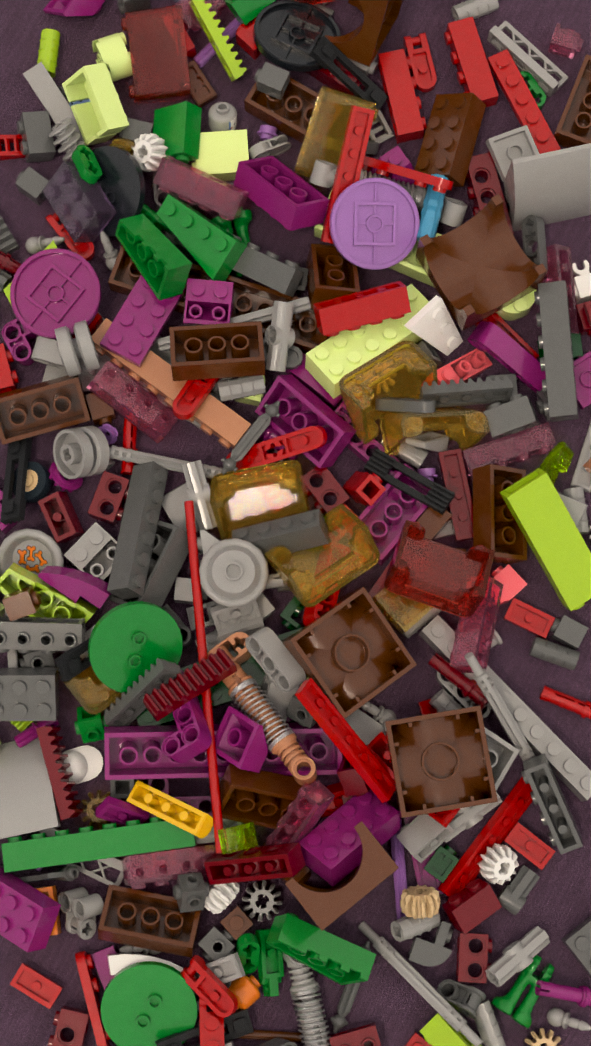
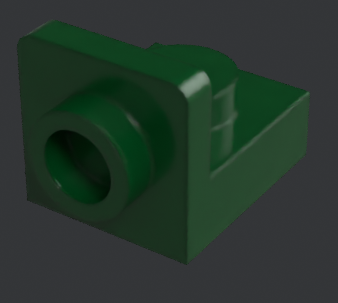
[280,593,305,631]
[423,844,459,883]

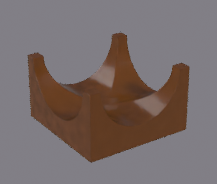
[325,0,403,67]
[416,194,547,331]
[281,587,417,719]
[383,706,498,818]
[285,821,399,931]

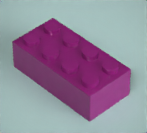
[233,156,330,231]
[255,374,356,468]
[346,463,430,566]
[299,789,401,887]
[0,867,61,953]

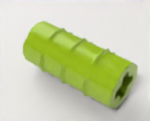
[37,29,60,78]

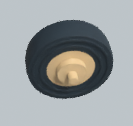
[13,461,51,503]

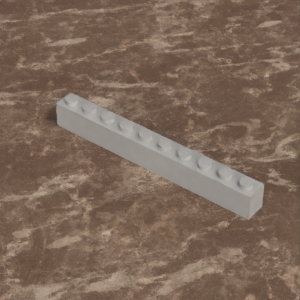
[418,615,591,802]

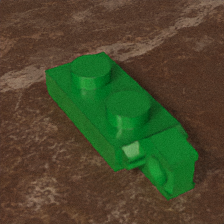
[255,929,284,997]

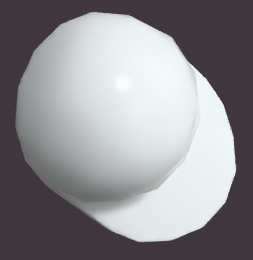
[62,745,103,785]

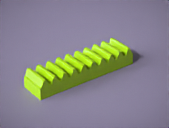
[188,0,247,82]

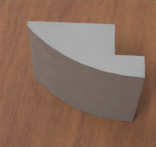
[504,143,591,231]
[0,738,61,840]

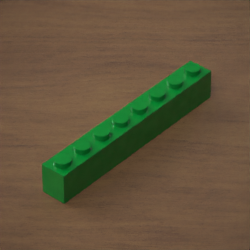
[1,817,197,873]

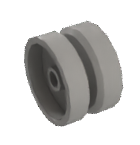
[54,320,101,377]
[53,425,110,479]

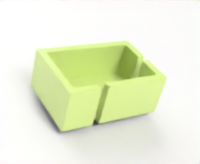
[62,62,129,146]

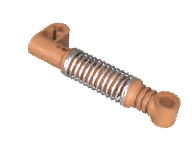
[207,632,317,786]

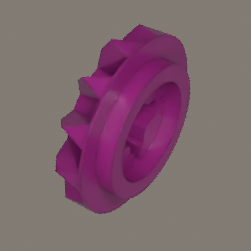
[48,462,83,493]

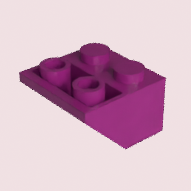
[183,278,234,325]

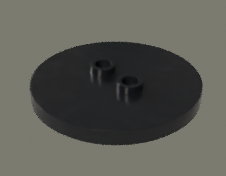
[253,0,341,72]
[72,146,145,237]

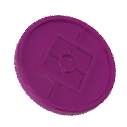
[10,248,101,339]

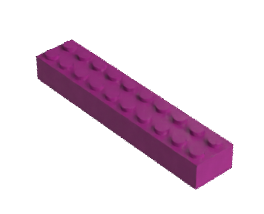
[104,722,342,780]

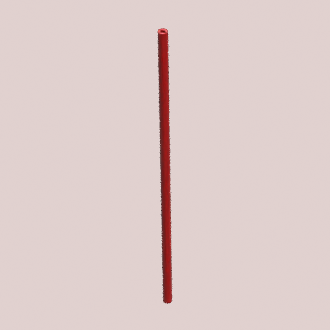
[184,501,225,854]

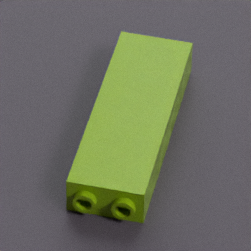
[500,468,591,611]

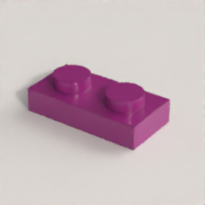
[96,796,149,826]

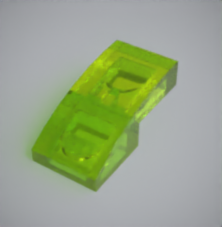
[539,442,574,485]
[218,822,258,854]

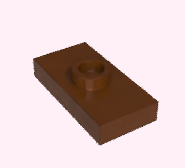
[175,60,217,108]

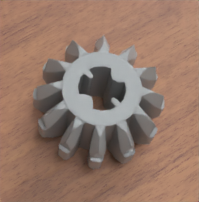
[242,880,282,922]

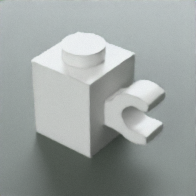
[569,260,591,304]

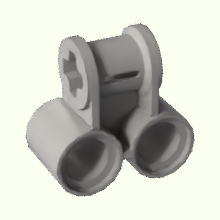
[58,887,104,940]

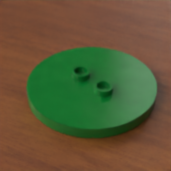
[88,601,183,693]
[101,961,198,1046]

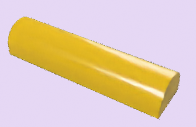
[126,780,213,838]

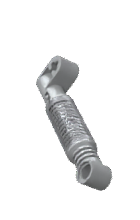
[309,159,468,228]
[282,952,331,1046]

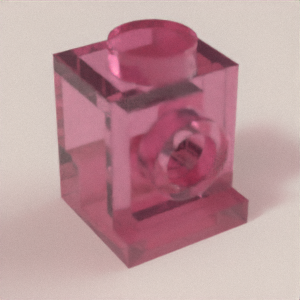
[548,23,584,59]

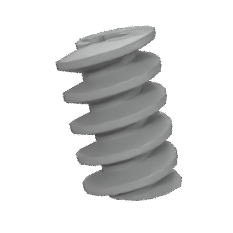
[48,118,85,168]

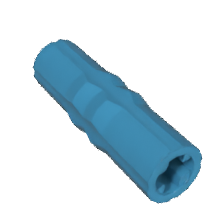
[417,174,448,241]

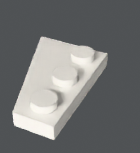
[404,295,463,356]

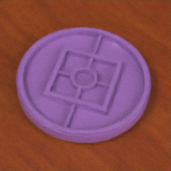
[329,178,420,270]

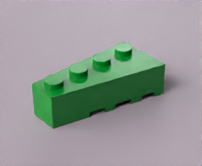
[157,194,247,281]
[115,213,192,300]
[266,913,376,985]

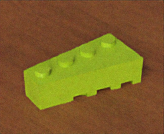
[0,563,97,623]

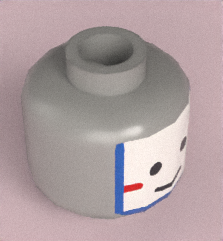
[208,102,237,132]

